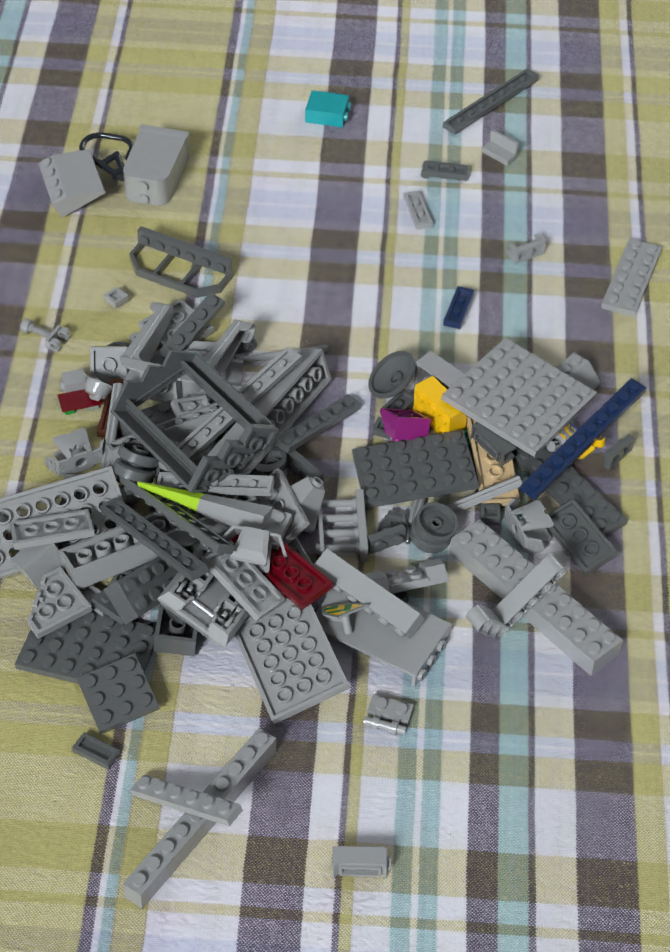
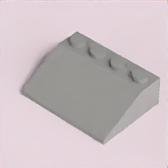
[38,149,106,218]

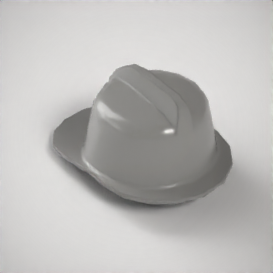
[82,373,113,401]

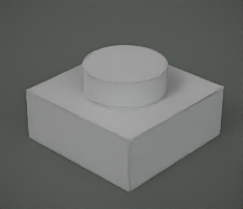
[104,287,129,309]

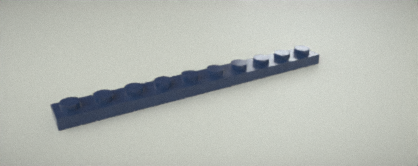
[520,378,647,500]

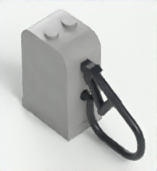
[79,124,190,206]

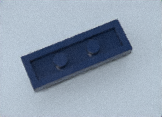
[443,286,474,329]

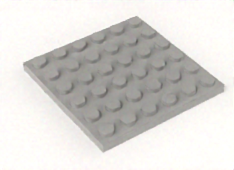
[441,338,597,457]

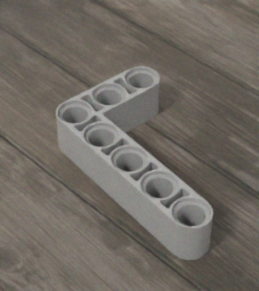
[466,554,567,639]

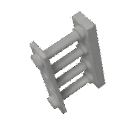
[316,489,368,562]

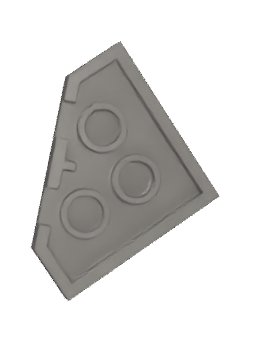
[27,566,92,639]

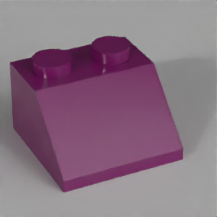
[380,408,431,442]

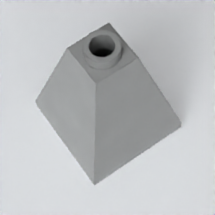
[291,477,325,533]

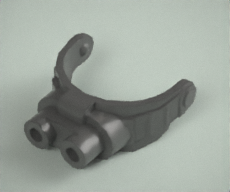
[374,510,410,545]

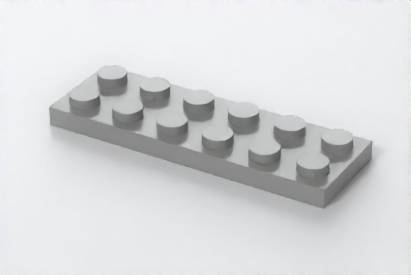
[601,238,662,317]

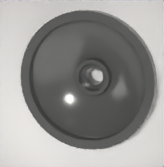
[368,351,416,399]

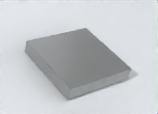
[90,346,128,383]

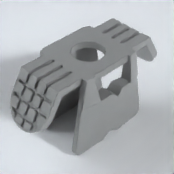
[44,428,105,476]
[504,498,554,553]
[222,525,287,573]

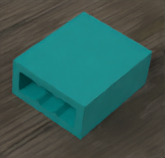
[305,90,351,128]

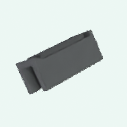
[470,422,517,467]

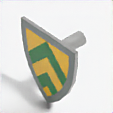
[321,603,369,634]

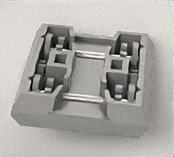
[158,544,249,648]

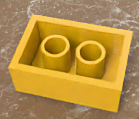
[413,376,467,434]

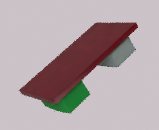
[57,389,103,415]

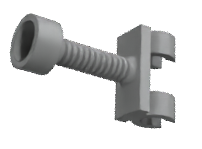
[20,318,71,352]

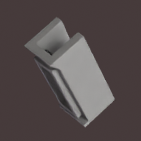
[332,846,391,879]

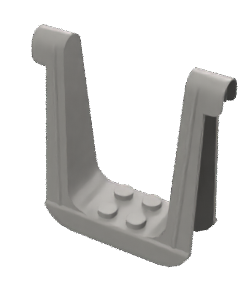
[120,302,255,403]

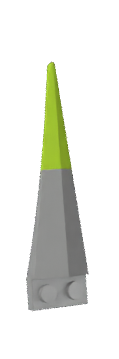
[137,482,293,550]

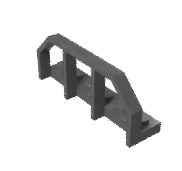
[129,226,233,298]

